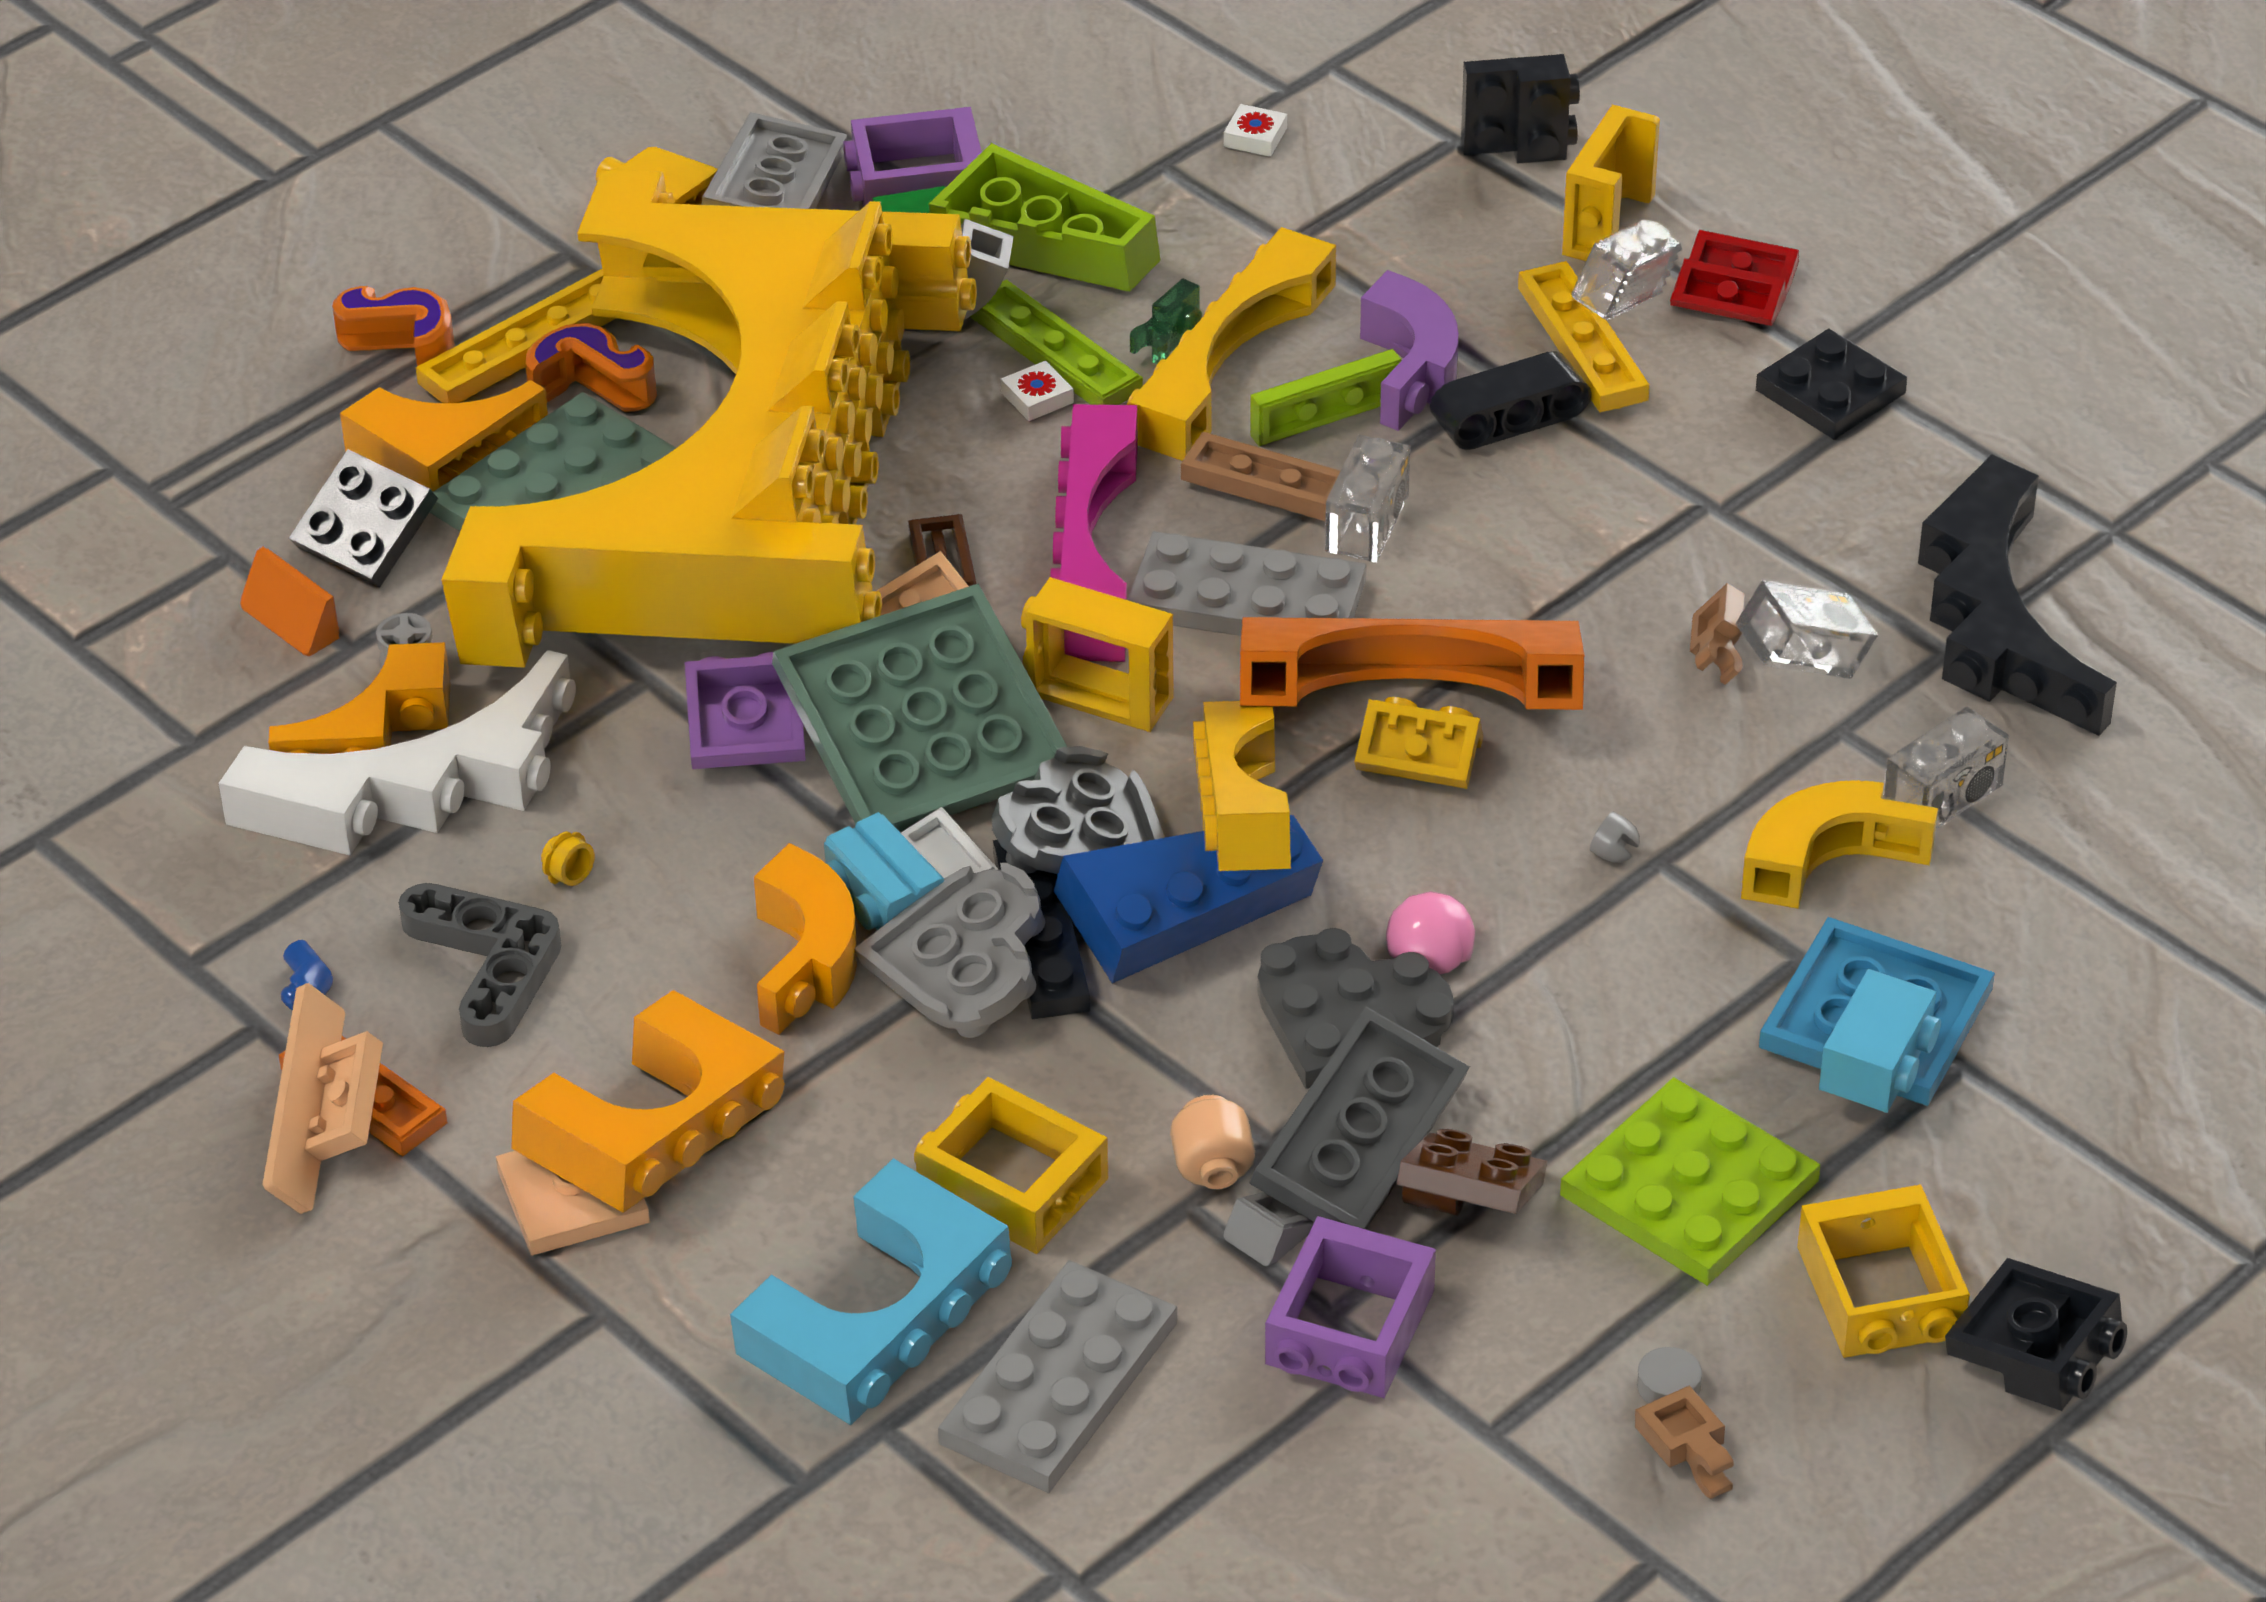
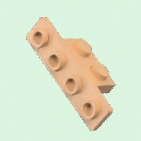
[263,983,383,1214]

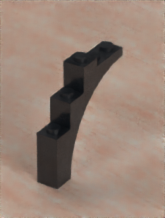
[1918,454,2117,736]

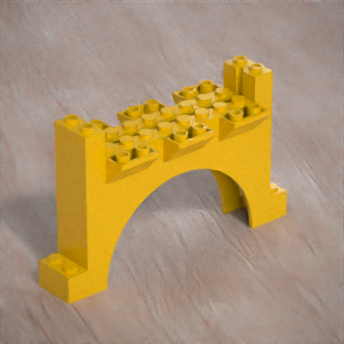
[441,169,977,668]

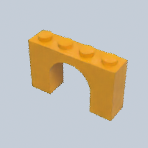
[511,990,785,1213]

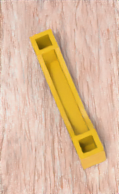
[1127,227,1336,461]
[1193,701,1291,871]

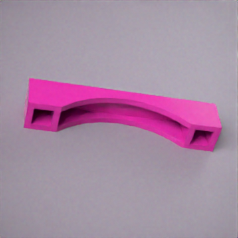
[1050,404,1138,662]

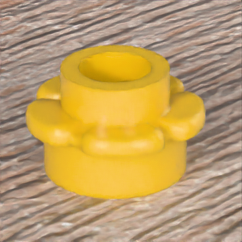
[541,831,595,886]

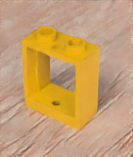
[1021,577,1174,732]
[914,1077,1108,1255]
[1797,1184,1970,1358]

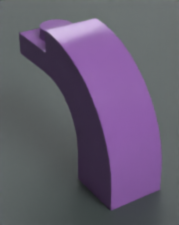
[1360,270,1459,431]

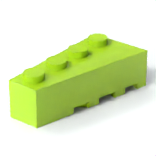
[929,143,1161,292]

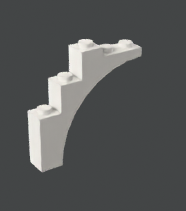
[219,650,576,855]

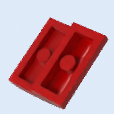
[1670,230,1799,326]

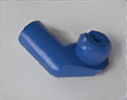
[281,940,333,1010]

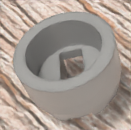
[1590,811,1640,863]

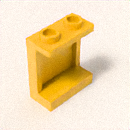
[1562,104,1660,268]

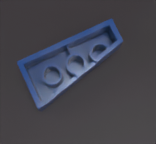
[1054,815,1323,984]

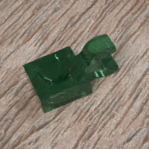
[1130,278,1202,364]

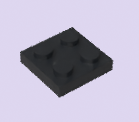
[1756,328,1907,440]

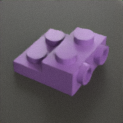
[685,652,806,769]

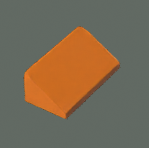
[240,546,339,656]

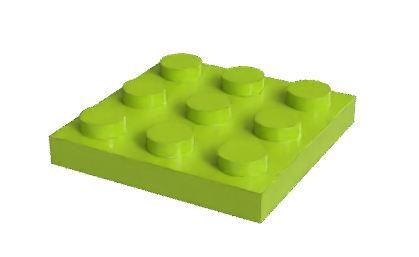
[1560,1077,1821,1286]

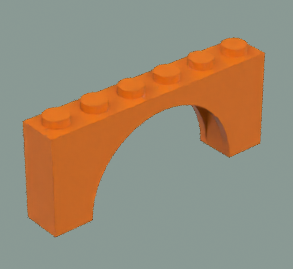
[1240,617,1585,710]

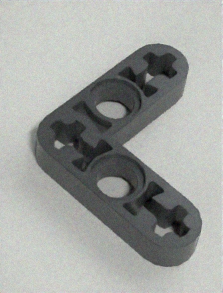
[398,883,562,1047]

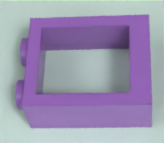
[843,107,982,207]
[1265,1216,1436,1399]

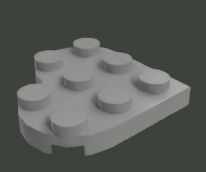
[855,863,1045,1038]

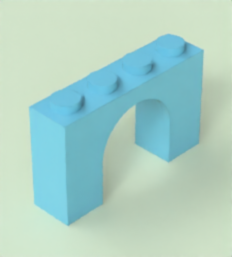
[730,1158,1012,1425]

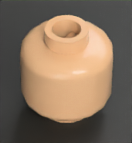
[1170,1095,1255,1189]

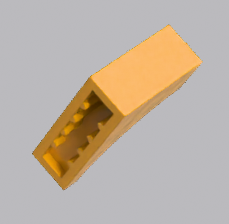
[340,380,548,492]

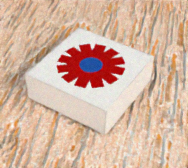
[1224,104,1287,156]
[1001,361,1074,421]

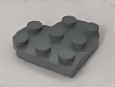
[992,746,1165,874]
[1257,928,1454,1089]

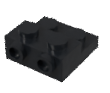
[1461,54,1580,164]
[1945,1258,2127,1411]

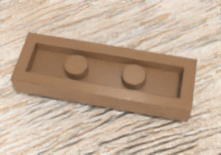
[1181,432,1351,522]

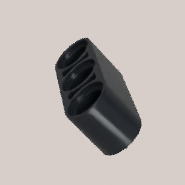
[1430,351,1592,450]

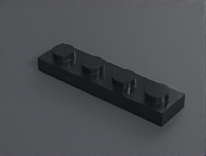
[993,840,1090,1020]

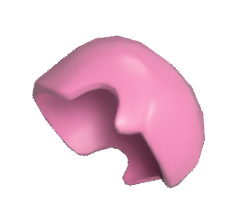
[1386,891,1475,975]

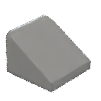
[1224,1192,1314,1266]

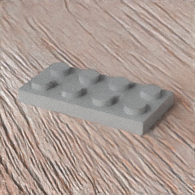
[701,112,848,209]
[1128,531,1366,636]
[938,1260,1177,1493]

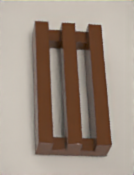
[908,514,977,586]

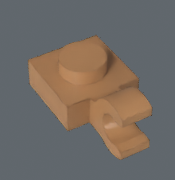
[1690,583,1745,685]
[1635,1385,1734,1499]

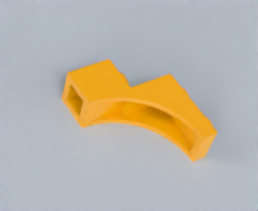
[268,642,451,754]

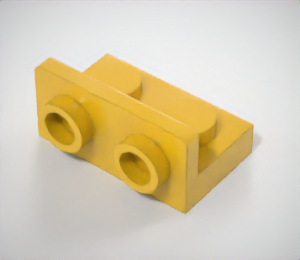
[1354,697,1484,789]

